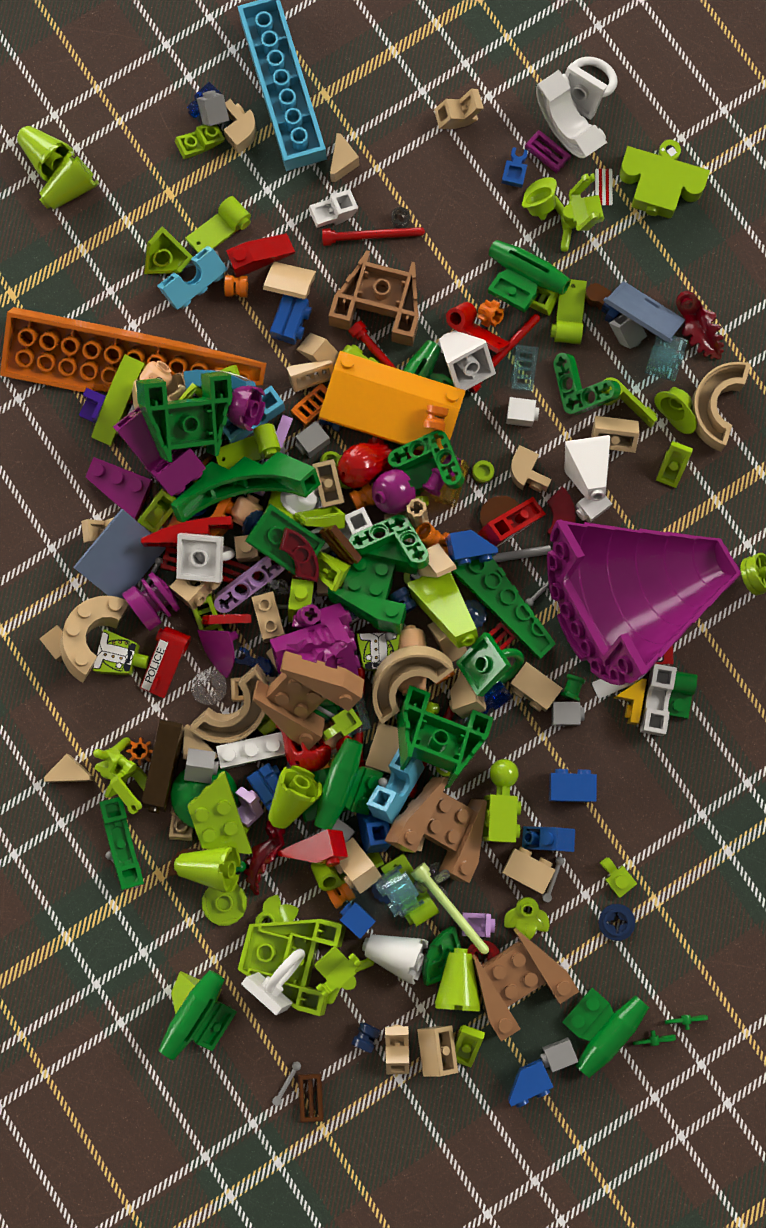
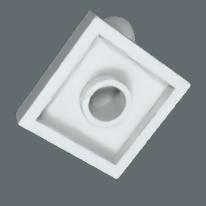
[565,57,618,120]
[176,533,235,583]
[241,949,305,1015]

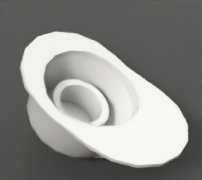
[280,488,323,515]

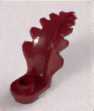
[676,291,724,360]
[244,820,285,896]

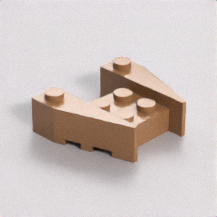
[328,250,419,347]
[253,651,364,750]
[385,777,487,883]
[472,928,580,1042]

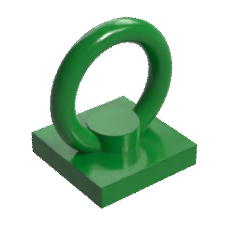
[456,632,524,697]

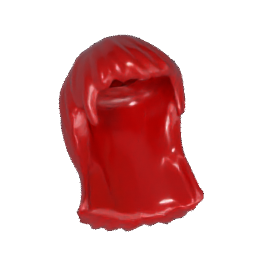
[337,437,393,489]
[276,725,331,772]

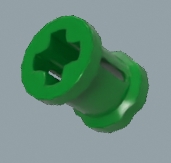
[560,674,586,702]

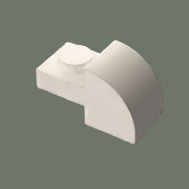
[309,189,358,228]

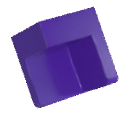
[79,388,106,424]

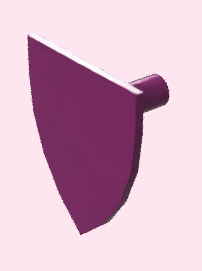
[197,630,238,678]

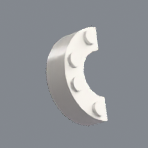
[536,70,607,158]

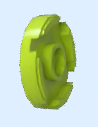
[202,884,247,926]

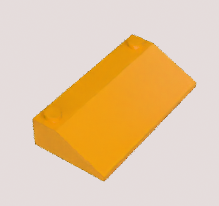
[319,351,466,458]

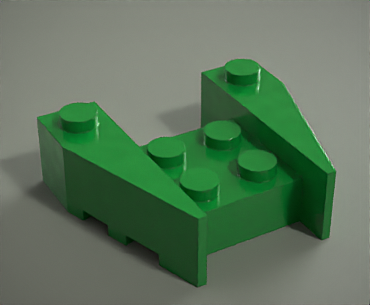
[136,371,233,462]
[328,541,419,635]
[397,685,494,788]

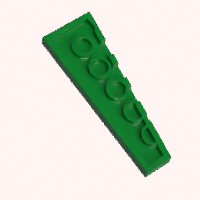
[451,557,556,660]

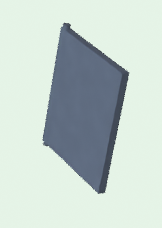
[603,281,685,343]
[73,509,166,599]

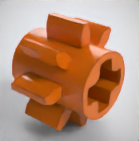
[477,300,504,327]
[126,737,153,766]

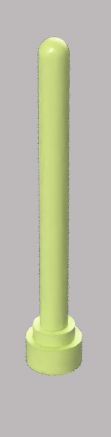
[410,862,489,954]

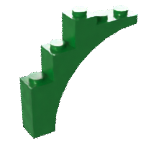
[170,451,321,523]

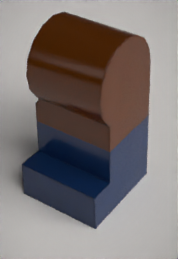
[585,283,620,323]

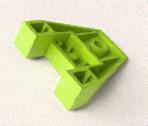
[238,919,346,1016]

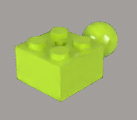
[482,759,521,843]

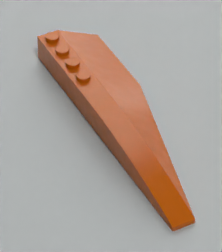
[0,307,267,392]

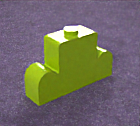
[619,146,710,218]

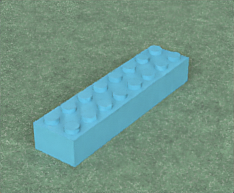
[238,0,327,171]

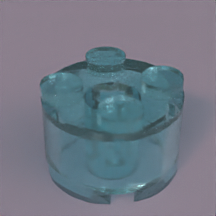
[645,336,688,382]
[376,864,424,918]

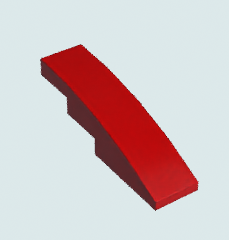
[141,516,233,547]

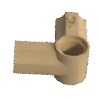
[384,498,429,533]

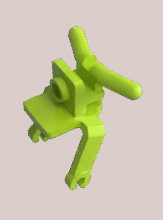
[555,173,604,252]
[93,737,147,814]
[314,946,375,1004]

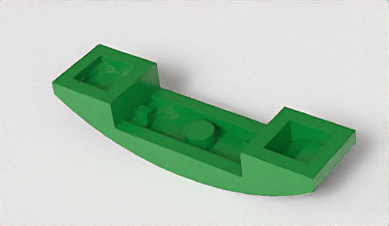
[99,797,144,890]

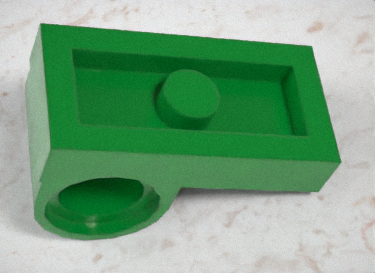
[668,671,697,719]

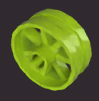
[740,553,766,596]

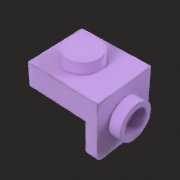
[235,787,264,827]
[462,912,495,938]

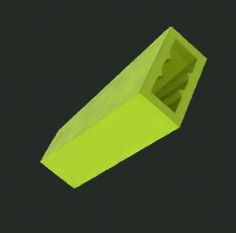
[407,572,478,649]

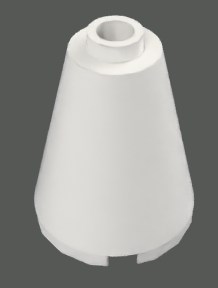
[362,934,428,985]

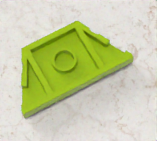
[188,771,252,854]

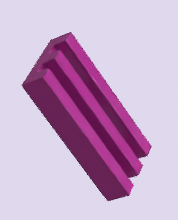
[524,130,571,174]

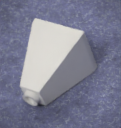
[439,330,496,390]
[564,435,610,501]

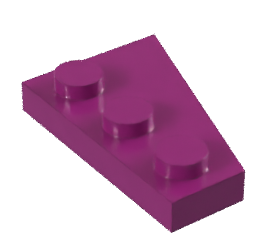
[85,457,154,521]

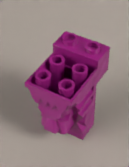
[113,406,206,497]
[270,603,361,676]

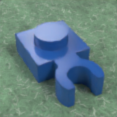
[502,147,527,188]

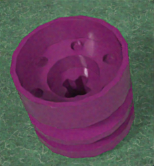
[122,571,180,631]

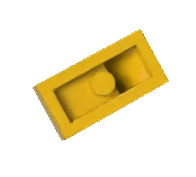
[614,679,647,725]

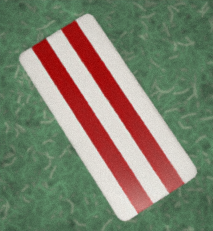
[595,169,613,205]

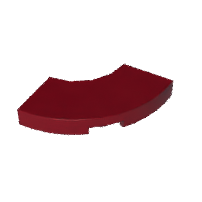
[546,486,576,536]
[279,527,319,582]

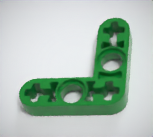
[554,353,621,415]
[388,430,465,489]
[349,515,429,569]

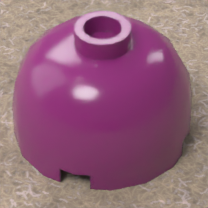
[227,385,265,431]
[372,469,415,515]

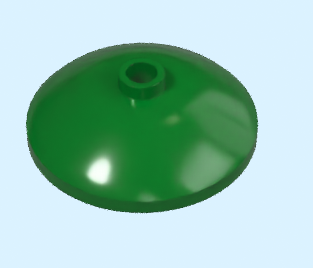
[171,766,238,829]

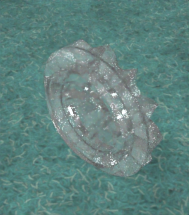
[191,669,227,705]

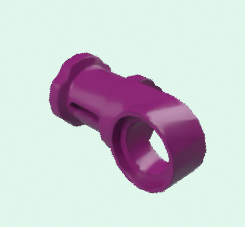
[422,455,461,497]
[292,604,321,629]

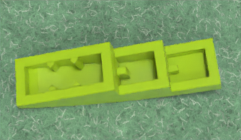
[91,354,146,447]

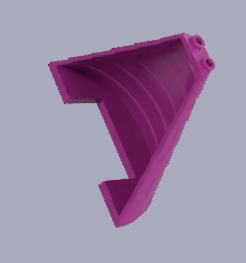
[547,520,741,685]

